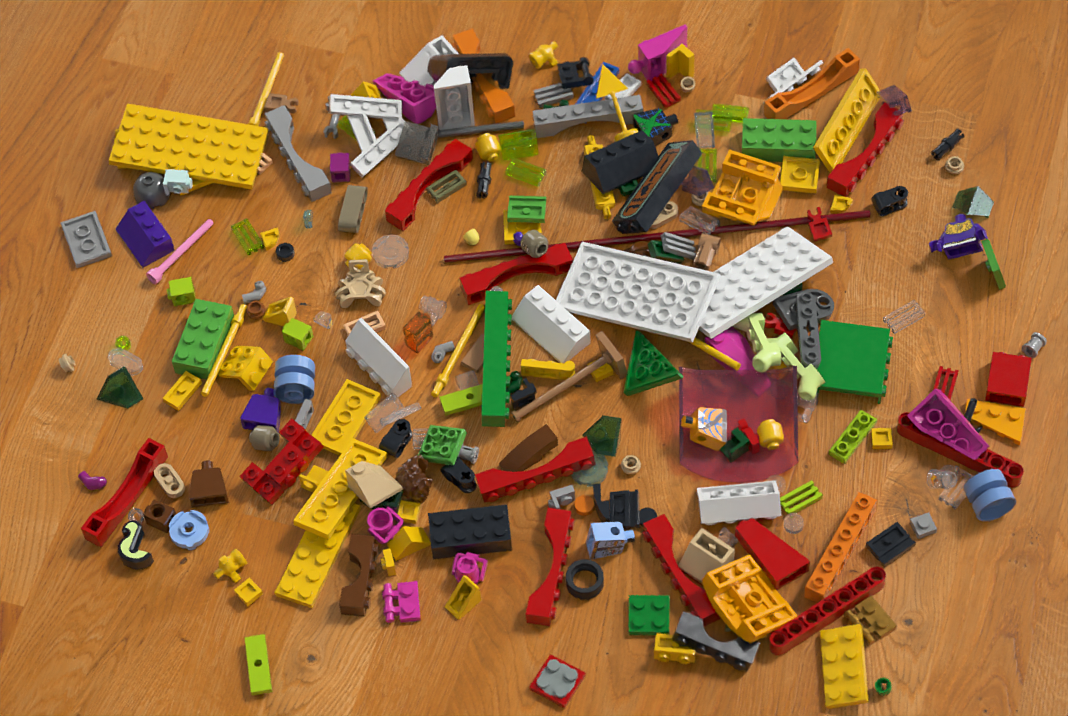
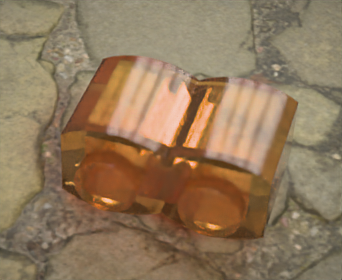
[403,311,433,354]

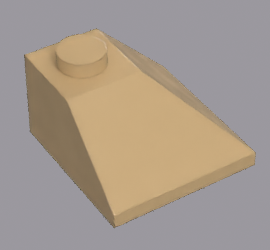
[345,461,403,508]

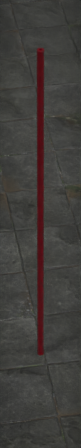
[444,210,870,263]

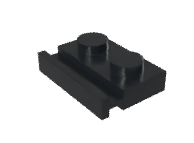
[610,489,640,530]
[866,522,916,567]

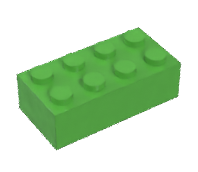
[742,118,817,162]
[172,299,234,380]

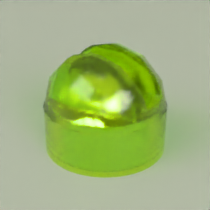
[115,335,131,352]

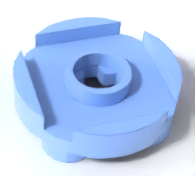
[169,510,210,550]

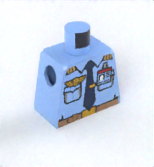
[586,522,635,560]

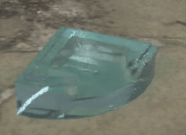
[303,209,313,228]

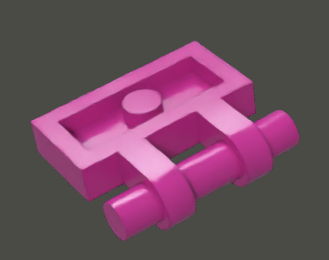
[382,581,421,623]

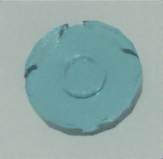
[571,449,608,486]

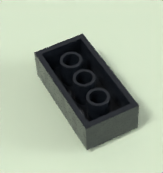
[428,504,512,559]

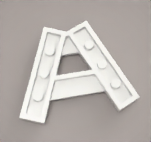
[329,94,414,178]

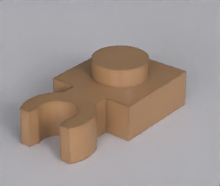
[265,93,299,113]

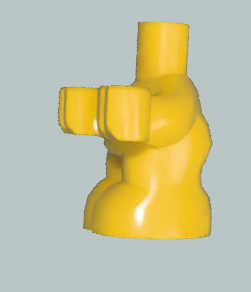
[528,42,558,69]
[213,549,248,583]

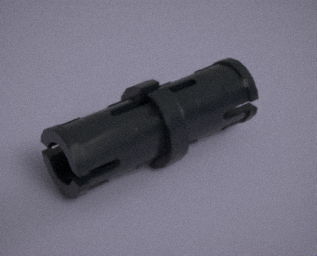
[931,129,965,160]
[476,162,492,198]

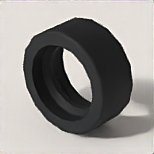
[566,559,604,600]

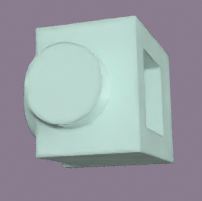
[163,169,192,195]

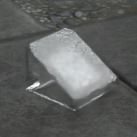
[454,370,479,391]

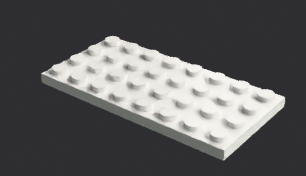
[699,226,833,339]
[556,242,720,342]

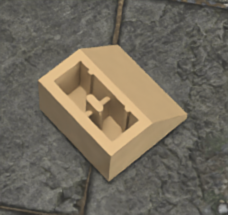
[678,528,735,584]

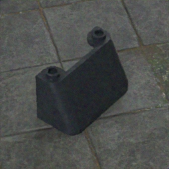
[427,53,513,89]

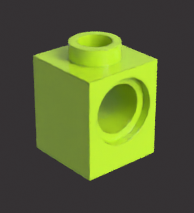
[167,277,196,306]
[282,318,314,351]

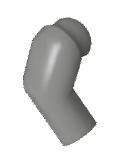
[242,281,266,304]
[431,341,455,363]

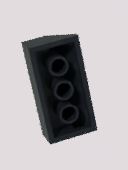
[581,130,658,195]

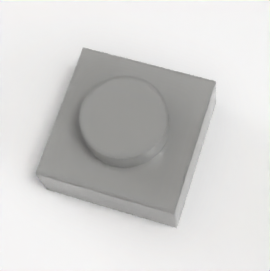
[910,513,937,539]

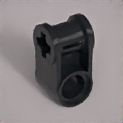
[871,186,908,216]
[379,419,413,458]
[440,457,477,493]

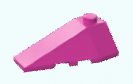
[373,73,436,124]
[705,326,772,398]
[907,389,990,460]

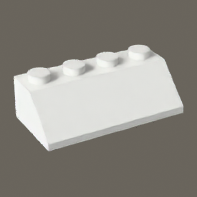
[434,65,475,130]
[512,285,591,363]
[345,318,412,400]
[697,481,781,525]

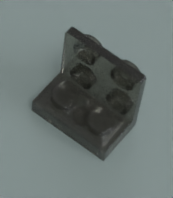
[395,121,440,165]

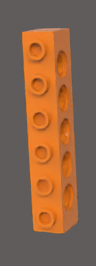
[804,492,877,603]

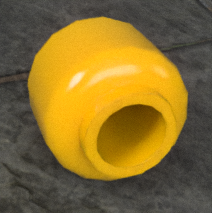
[475,133,502,162]
[344,243,372,270]
[757,419,784,450]

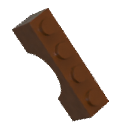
[339,534,379,616]

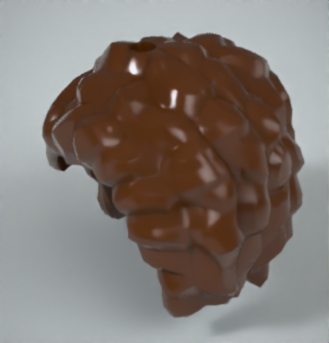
[395,455,433,503]

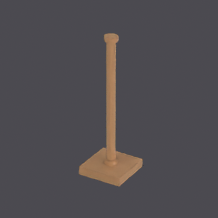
[511,331,627,422]

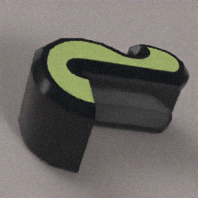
[118,520,154,570]

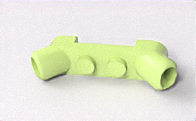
[733,312,781,373]
[767,333,825,400]

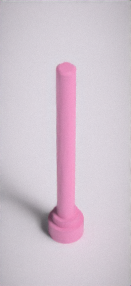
[146,219,213,285]

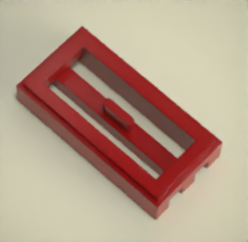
[646,73,681,109]
[933,366,959,401]

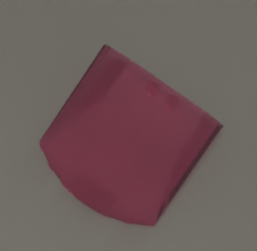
[679,366,798,483]

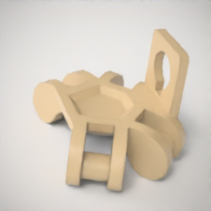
[335,259,386,308]

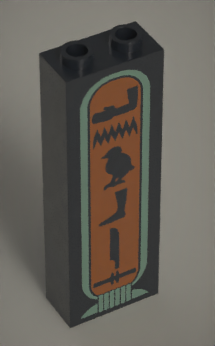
[612,140,703,234]

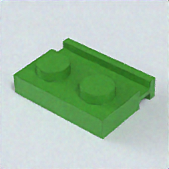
[507,195,547,223]

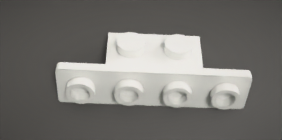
[763,58,823,103]

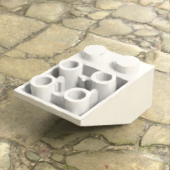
[400,35,459,86]

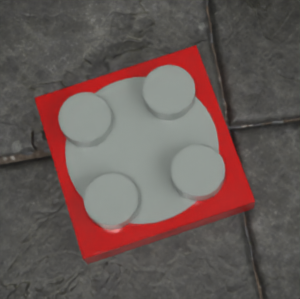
[529,654,586,708]

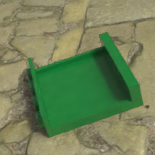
[816,320,893,404]

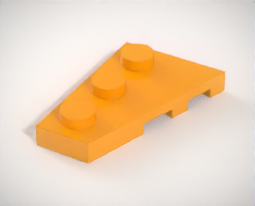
[965,399,1026,446]

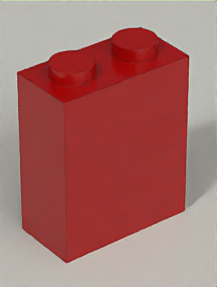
[985,352,1032,407]

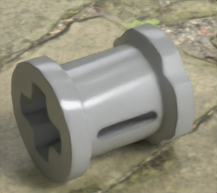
[1022,332,1047,358]
[458,444,479,464]

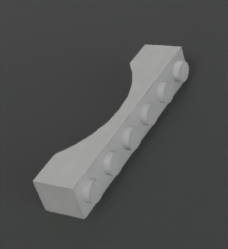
[533,95,643,138]
[264,105,332,202]

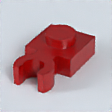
[807,207,832,242]
[764,313,797,340]
[737,418,760,455]

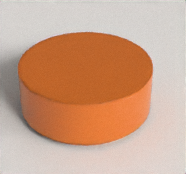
[574,495,594,516]

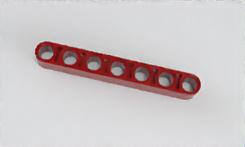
[897,412,1024,488]
[769,566,886,656]

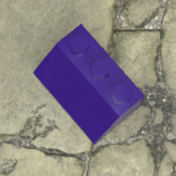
[115,201,175,268]

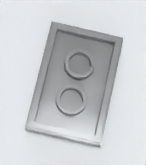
[61,211,112,268]

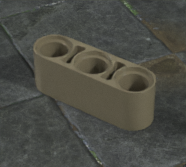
[338,185,368,233]

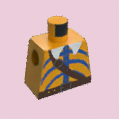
[681,407,727,451]

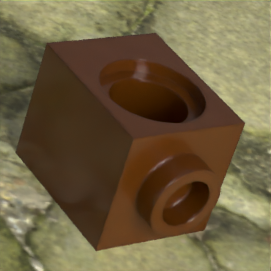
[144,500,176,533]

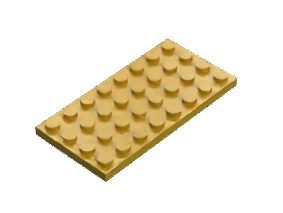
[109,104,269,189]

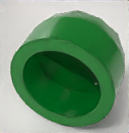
[875,677,892,696]

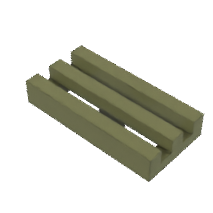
[426,170,467,204]

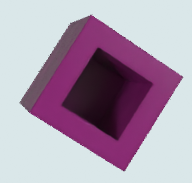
[330,153,350,182]

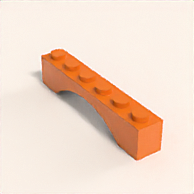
[452,28,515,124]
[764,48,860,119]

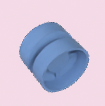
[274,355,315,404]
[963,469,1016,521]

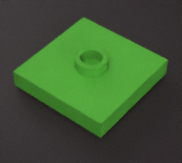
[981,239,1006,290]

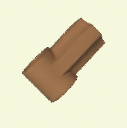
[693,233,721,270]

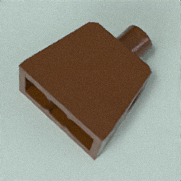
[189,460,229,507]

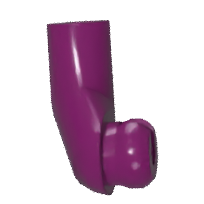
[78,471,107,490]

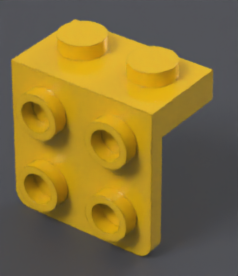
[218,346,273,391]

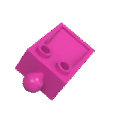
[628,24,687,81]

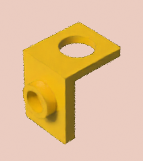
[299,465,329,492]

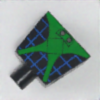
[633,108,679,147]

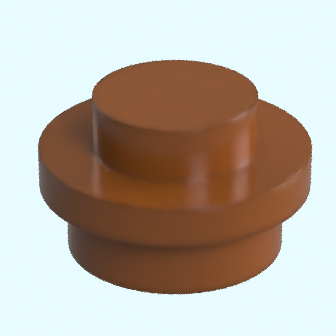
[246,301,265,319]

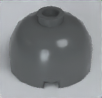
[133,172,170,209]

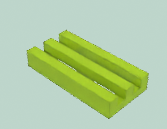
[780,480,823,516]

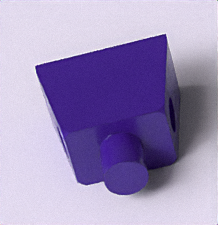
[240,388,281,433]

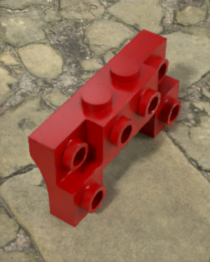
[239,418,324,505]

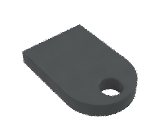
[772,289,834,331]

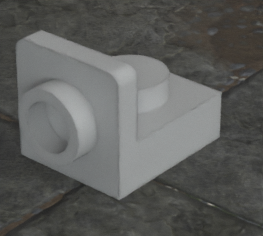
[548,485,575,509]

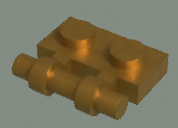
[844,596,897,645]

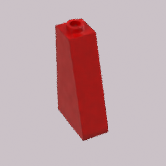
[735,518,810,590]

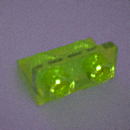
[498,129,539,160]

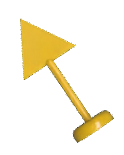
[596,64,639,142]

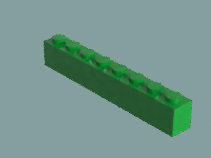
[482,291,512,427]

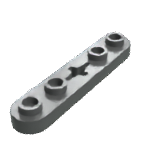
[795,292,821,369]

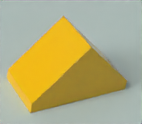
[262,296,297,326]
[387,526,431,561]
[445,575,481,620]

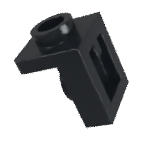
[510,378,537,411]

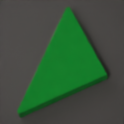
[623,330,683,396]

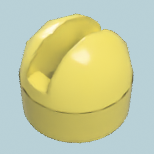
[463,229,479,245]

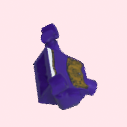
[929,214,988,259]

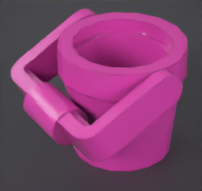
[367,507,403,544]
[452,552,488,584]

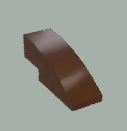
[499,424,558,472]

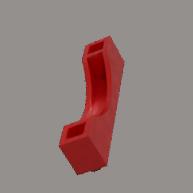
[826,102,904,197]
[385,138,473,232]
[459,243,573,305]
[475,436,596,503]
[81,437,168,548]
[526,508,575,626]
[642,514,721,627]

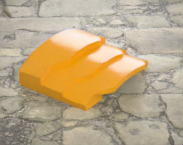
[702,150,783,225]
[702,554,797,643]

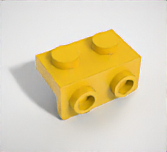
[654,633,696,664]

